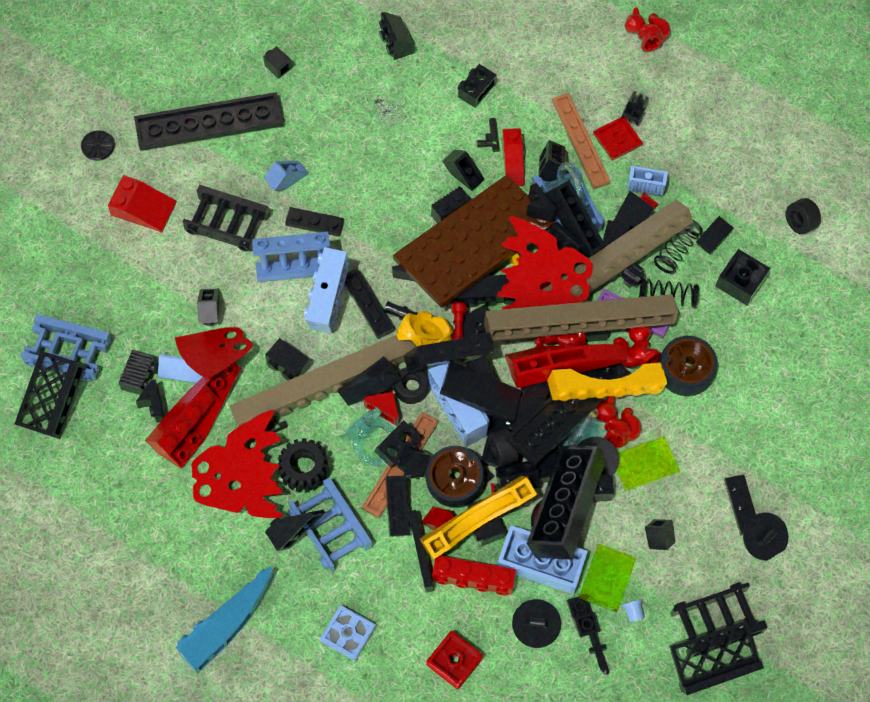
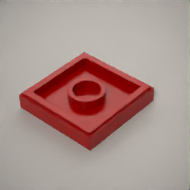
[593,117,643,161]

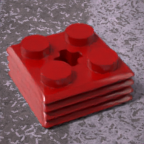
[426,631,483,689]

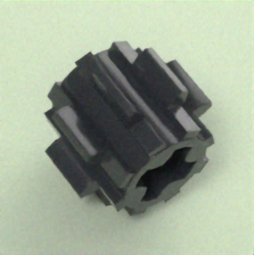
[621,264,646,288]

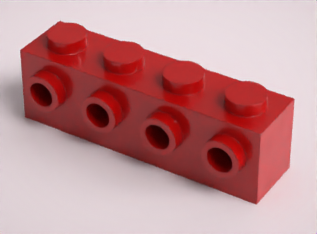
[432,556,516,596]

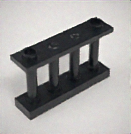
[182,185,270,251]
[670,582,768,658]

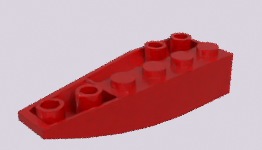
[505,344,627,388]
[145,362,241,468]

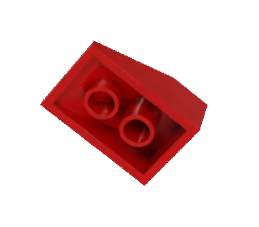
[108,175,177,233]

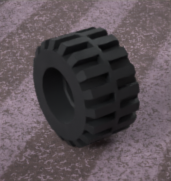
[278,438,329,493]

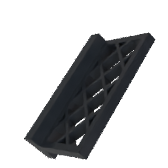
[14,351,86,439]
[669,619,764,695]

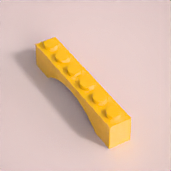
[547,363,667,401]
[420,476,537,559]

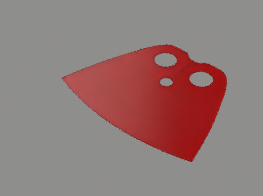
[175,327,253,379]

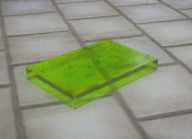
[616,436,680,492]
[578,544,636,612]

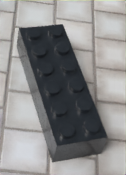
[526,446,605,560]

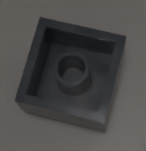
[715,249,771,306]

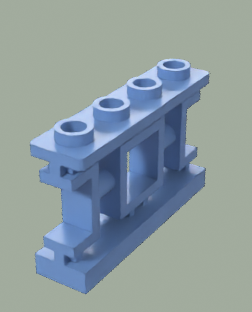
[20,314,112,381]

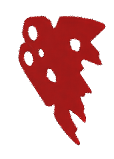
[497,216,593,310]
[191,410,283,518]

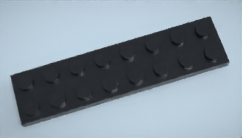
[134,92,283,151]
[505,363,631,467]

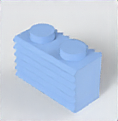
[627,165,668,196]

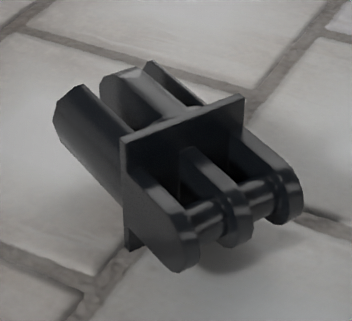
[621,91,649,125]

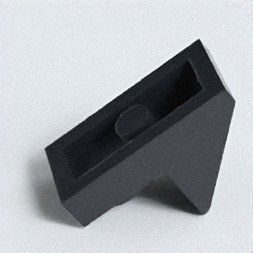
[526,183,557,222]
[136,379,164,423]

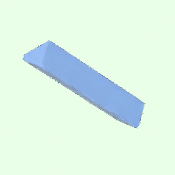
[158,355,202,383]

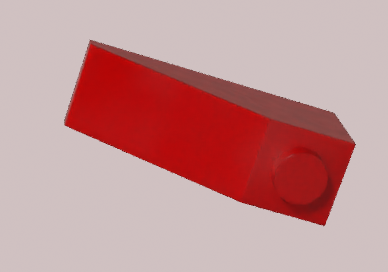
[502,128,524,187]

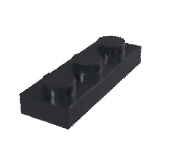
[285,207,344,237]
[724,474,756,536]
[385,476,410,537]

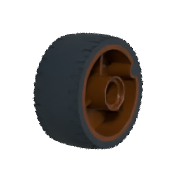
[659,335,718,397]
[425,446,485,508]

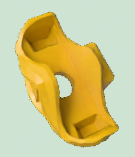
[396,311,453,346]

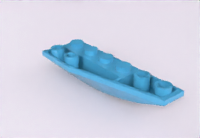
[176,567,274,674]

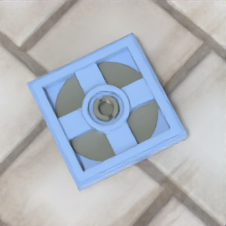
[319,605,376,661]

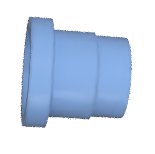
[622,600,644,622]

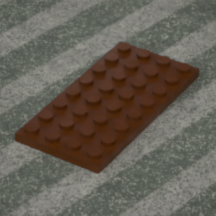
[393,175,556,308]

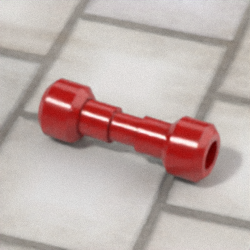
[451,302,467,340]

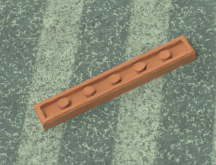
[552,93,611,190]
[362,412,439,519]

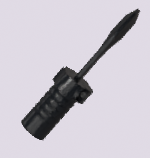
[588,633,609,675]

